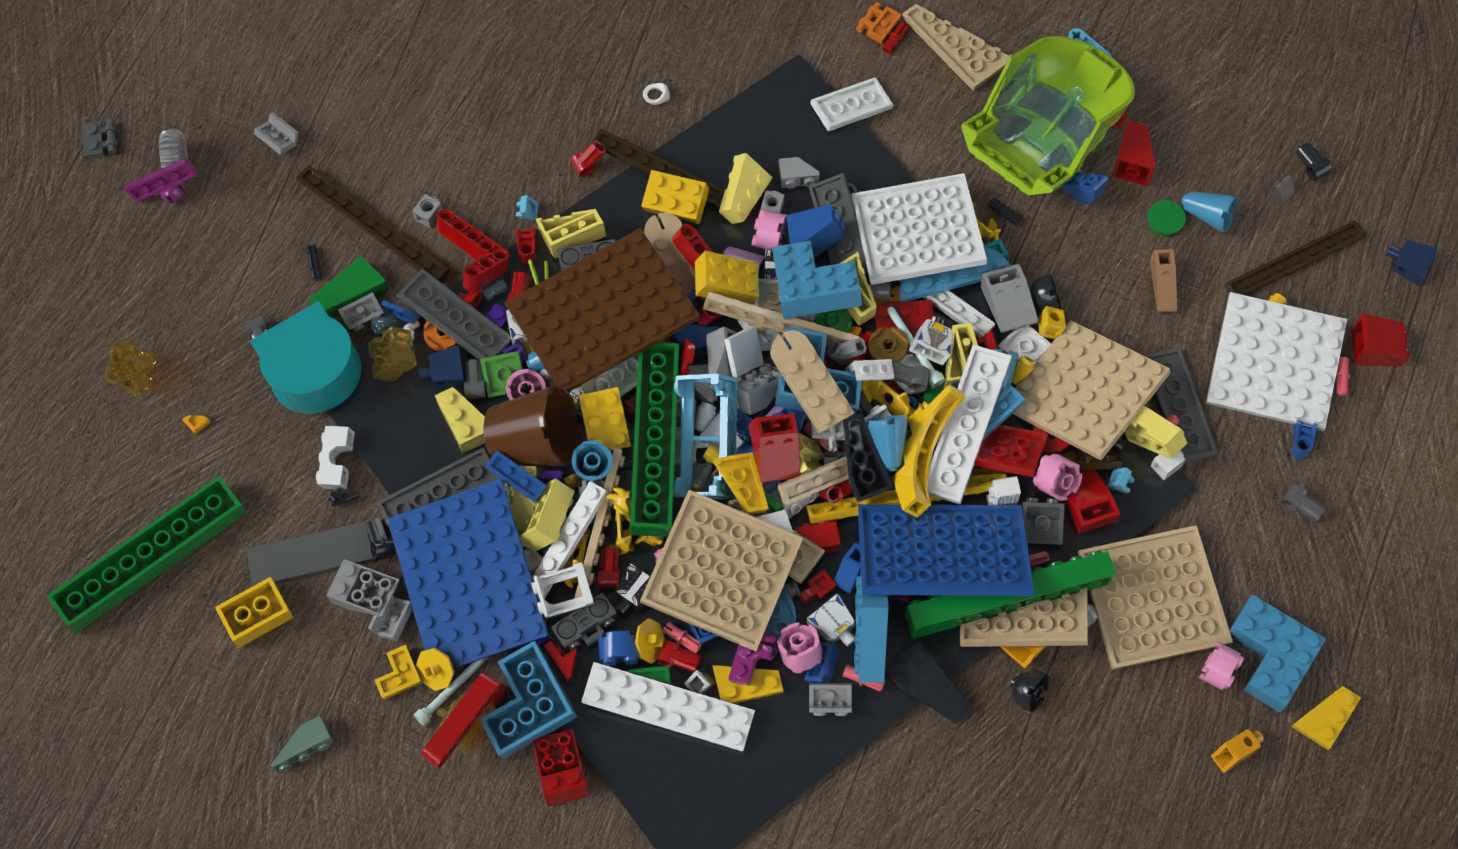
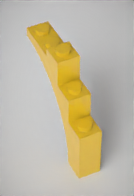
[892,384,966,518]

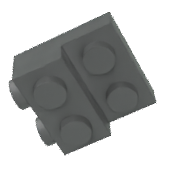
[1021,498,1064,545]

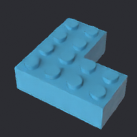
[772,241,862,319]
[775,326,862,419]
[854,573,888,683]
[1229,594,1326,713]
[480,641,578,759]

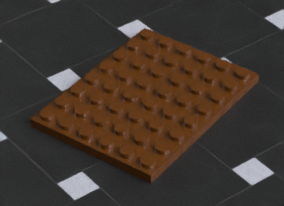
[504,228,700,392]

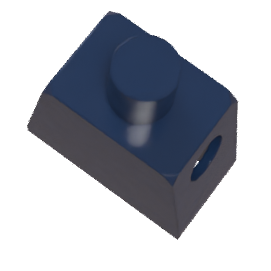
[1386,240,1438,286]
[418,346,465,388]

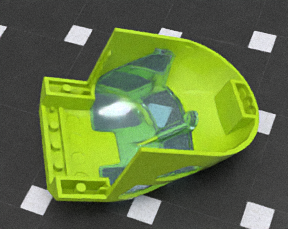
[961,36,1135,195]

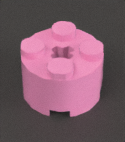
[752,209,787,249]
[506,369,546,400]
[1033,454,1082,501]
[777,623,822,673]
[1199,641,1244,690]

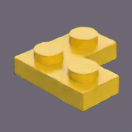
[375,645,422,700]

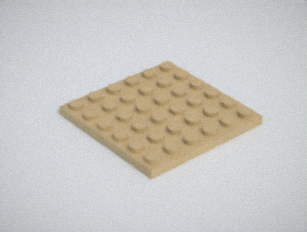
[1013,321,1171,460]
[640,490,803,651]
[1078,525,1233,670]

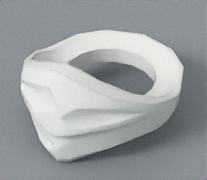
[643,83,670,105]

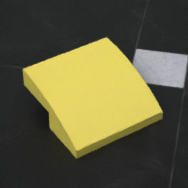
[798,433,823,474]

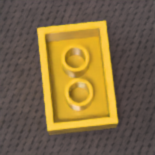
[641,170,710,224]
[695,250,759,304]
[578,387,631,451]
[215,577,294,648]

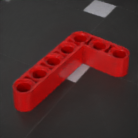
[436,209,509,291]
[672,224,722,326]
[421,671,507,768]

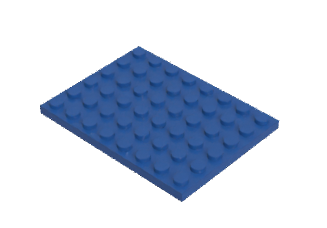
[387,479,549,669]
[858,504,1034,596]

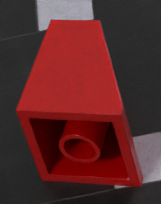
[1111,120,1155,187]
[1351,313,1410,366]

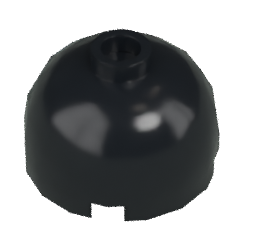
[1031,274,1062,312]
[1010,669,1050,713]

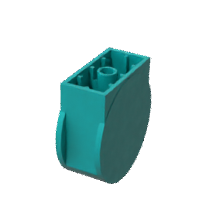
[250,301,362,414]

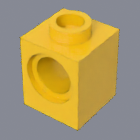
[1038,306,1066,339]

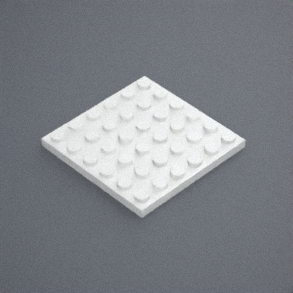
[852,173,987,285]
[1206,292,1347,431]

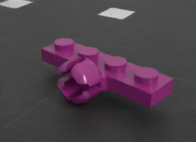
[124,158,198,204]
[728,619,779,686]

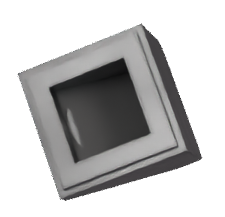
[1272,175,1295,204]
[684,668,716,695]

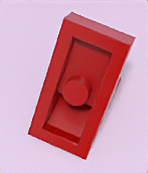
[544,641,578,684]

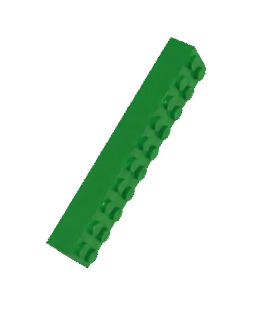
[629,342,679,537]
[47,475,247,634]
[905,550,1116,639]

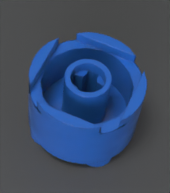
[598,631,641,667]

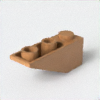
[1150,249,1177,313]

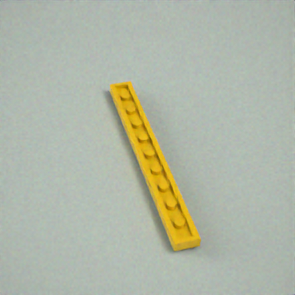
[806,474,1007,524]

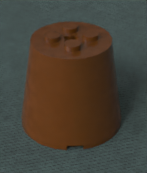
[483,385,582,466]

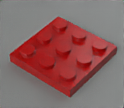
[874,300,934,356]
[974,425,1048,477]

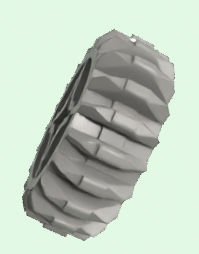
[158,129,188,168]

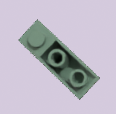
[271,716,334,772]

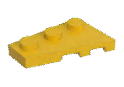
[713,452,769,515]
[713,665,783,704]
[1291,686,1361,750]

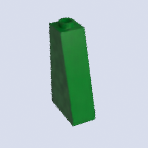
[308,256,389,317]

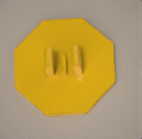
[635,618,665,663]
[416,648,455,691]

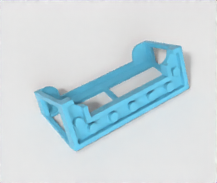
[673,374,738,499]

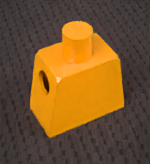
[1211,729,1264,773]

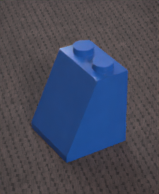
[787,204,846,259]

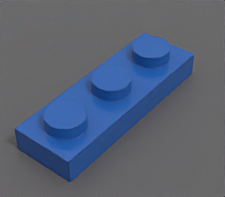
[485,451,547,503]

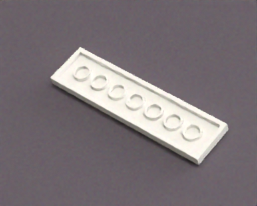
[928,345,1012,504]
[581,662,755,751]

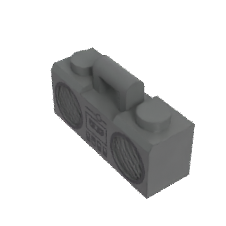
[557,239,615,271]
[551,593,618,652]

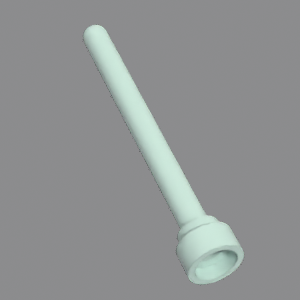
[887,307,946,388]
[413,657,489,727]

